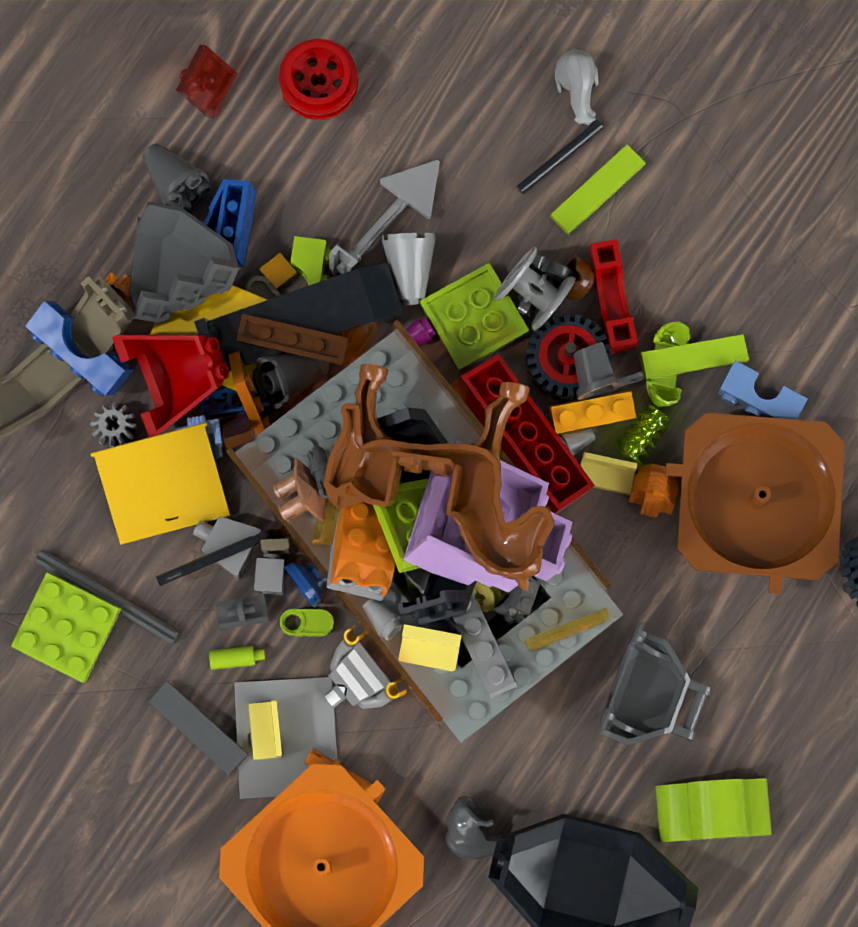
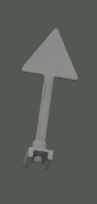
[329,160,440,277]

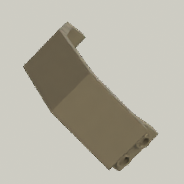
[0,276,135,440]

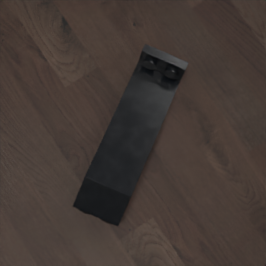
[194,263,404,372]

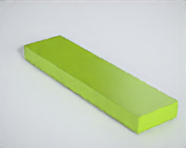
[550,144,645,236]
[639,334,749,380]

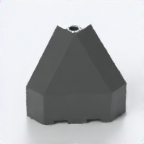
[129,201,239,323]

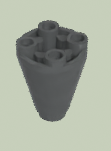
[143,144,212,213]

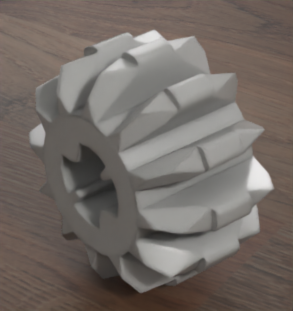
[90,402,138,448]

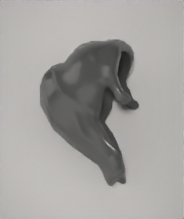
[445,796,503,860]

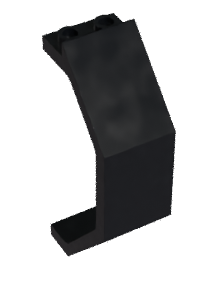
[377,408,477,626]

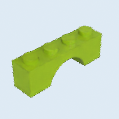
[291,236,331,286]

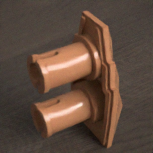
[273,458,326,522]

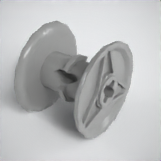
[493,246,576,331]

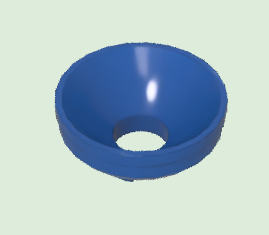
[284,562,325,607]

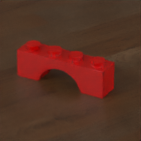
[589,239,638,355]

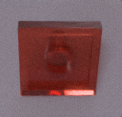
[176,44,238,119]

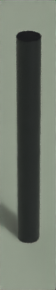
[516,120,603,194]

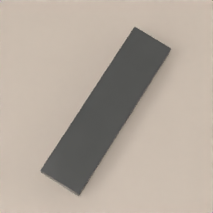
[149,681,249,775]

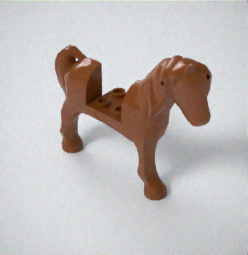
[324,364,554,591]

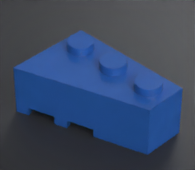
[203,179,257,268]

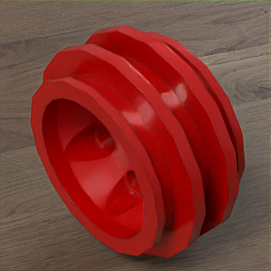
[278,38,359,121]

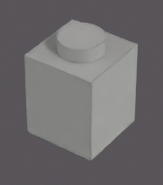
[254,554,286,596]

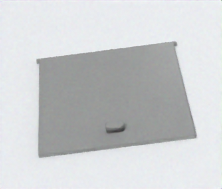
[234,674,337,799]

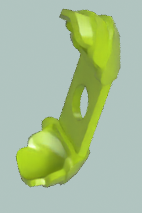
[646,322,691,407]

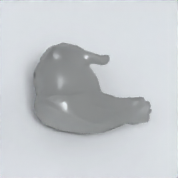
[555,48,599,125]

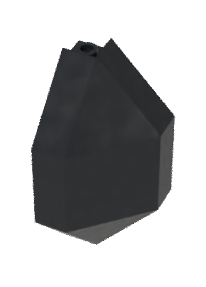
[488,814,698,927]

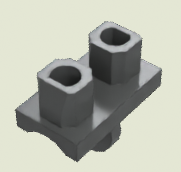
[215,594,269,630]

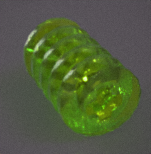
[615,404,670,466]

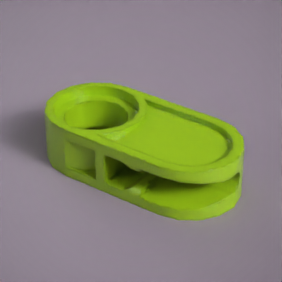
[280,609,334,637]

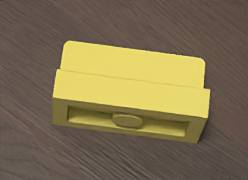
[581,452,637,495]
[399,624,462,672]
[248,700,282,760]

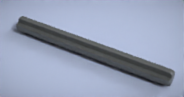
[35,550,179,644]

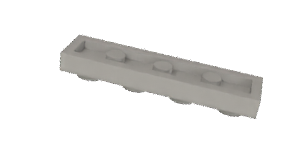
[453,593,517,699]

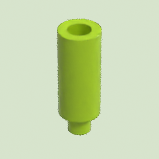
[209,646,265,670]

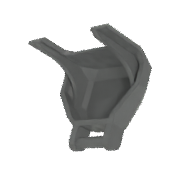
[597,623,712,746]

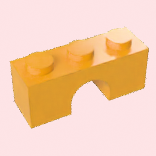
[548,390,636,434]

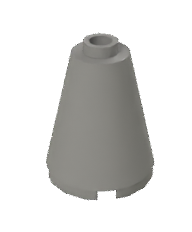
[382,233,436,305]

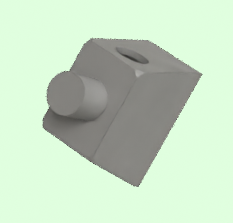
[193,517,262,579]

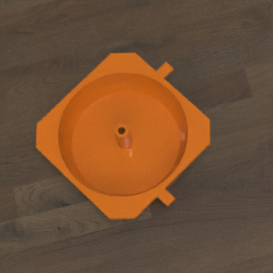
[219,764,424,927]

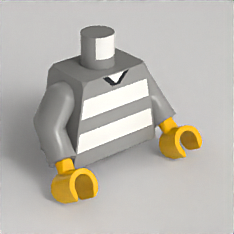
[324,625,407,709]

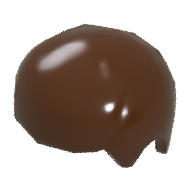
[565,256,595,300]

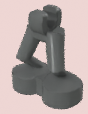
[517,250,574,318]

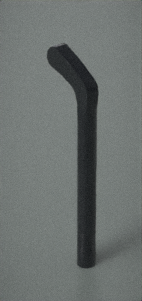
[156,529,284,586]

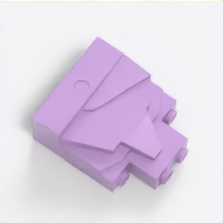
[403,440,573,593]

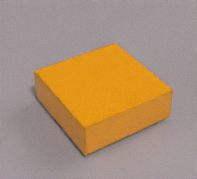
[259,253,297,290]

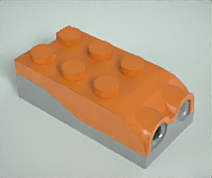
[327,487,395,601]

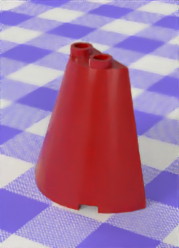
[112,334,229,437]

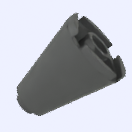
[252,353,330,409]

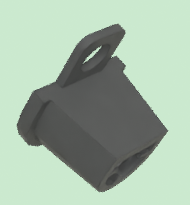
[573,342,643,400]

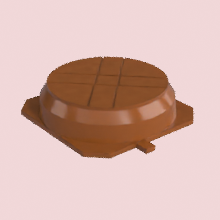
[665,413,845,594]

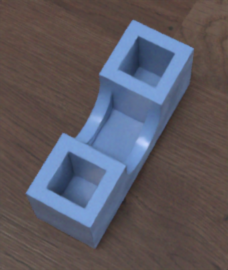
[717,361,808,420]

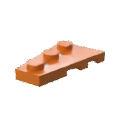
[228,351,272,436]

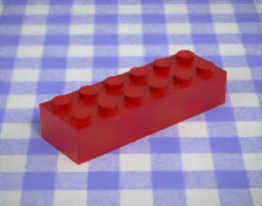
[447,354,595,514]

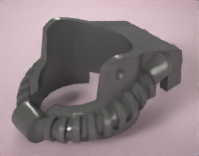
[491,578,541,625]

